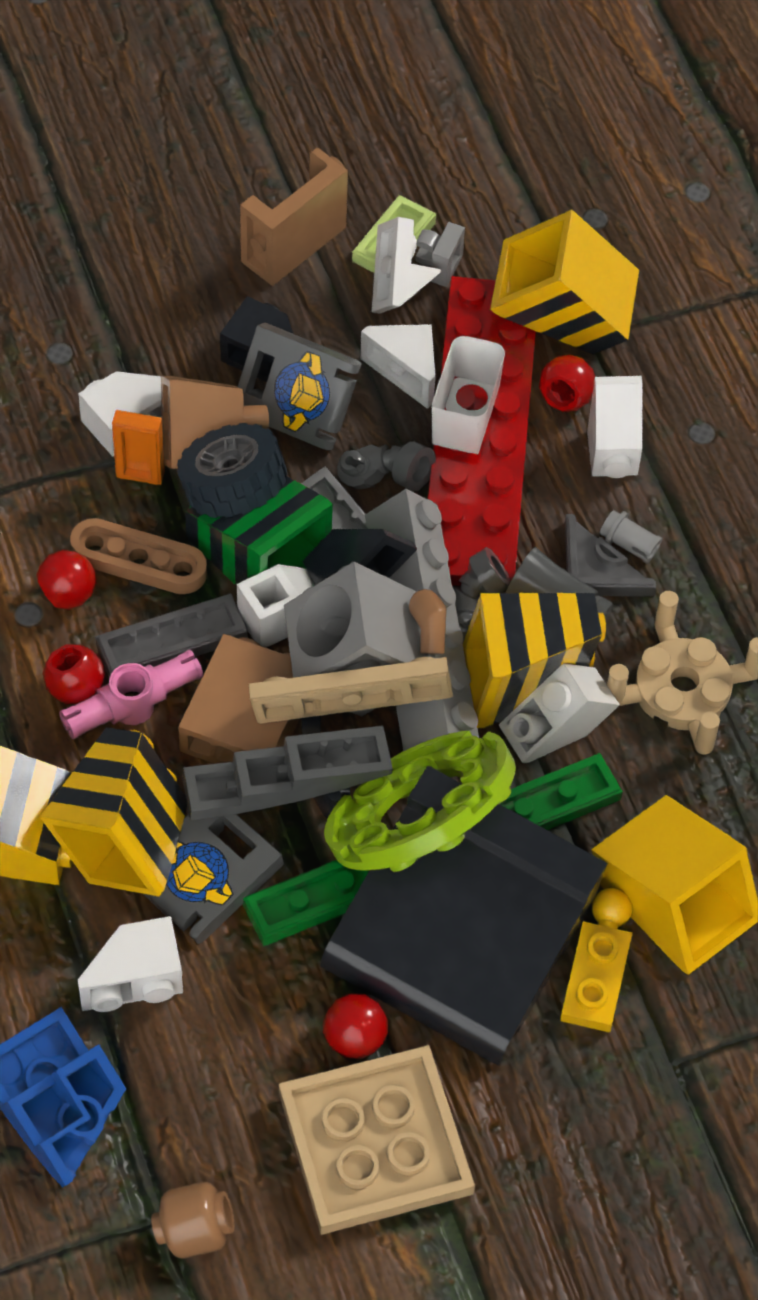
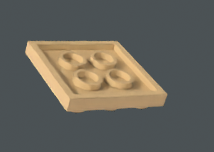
[279,1045,475,1235]

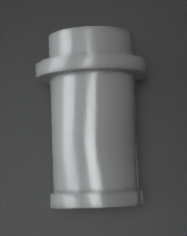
[599,510,663,564]

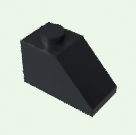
[220,296,293,382]
[302,529,417,585]

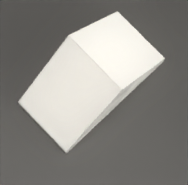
[360,324,435,409]

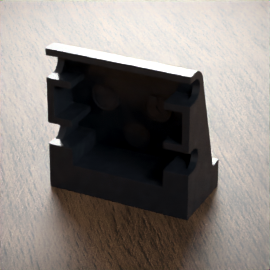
[320,766,608,1066]

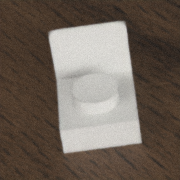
[372,217,441,314]

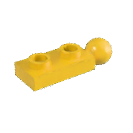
[560,888,632,1033]

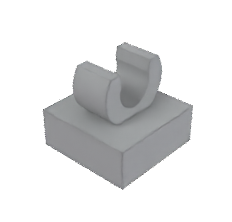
[415,222,465,287]

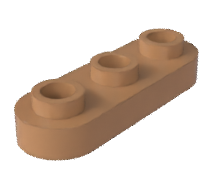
[70,518,207,594]

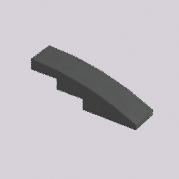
[182,726,393,821]

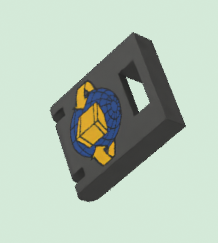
[238,322,362,450]
[143,814,284,944]

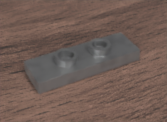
[95,593,248,678]

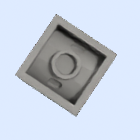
[284,562,430,717]

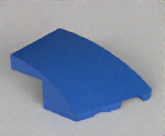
[0,1007,126,1187]

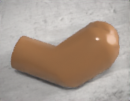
[409,589,447,655]

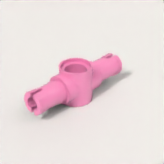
[59,649,203,739]

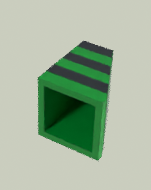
[185,476,333,586]

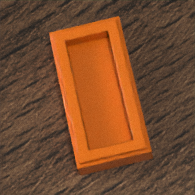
[112,410,165,485]

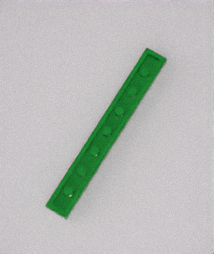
[243,753,623,947]

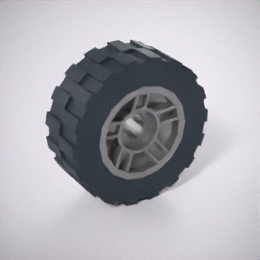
[177,423,287,518]

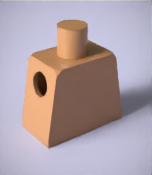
[161,376,269,469]

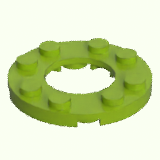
[324,730,516,872]

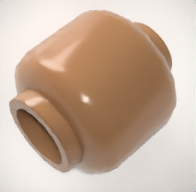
[151,1182,235,1259]

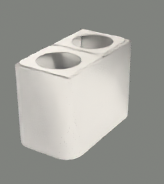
[432,336,505,454]

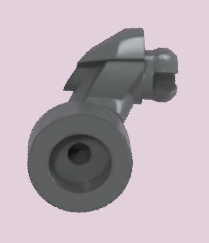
[337,441,436,491]
[454,547,511,645]

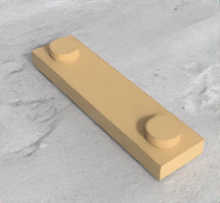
[249,657,453,724]

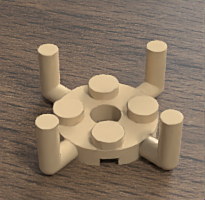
[607,591,758,755]

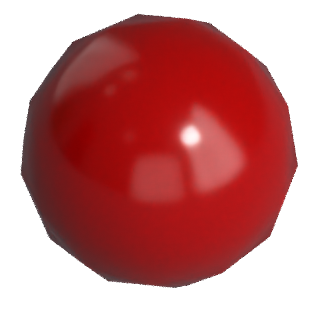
[539,354,595,412]
[36,549,96,610]
[42,644,105,704]
[323,994,388,1059]

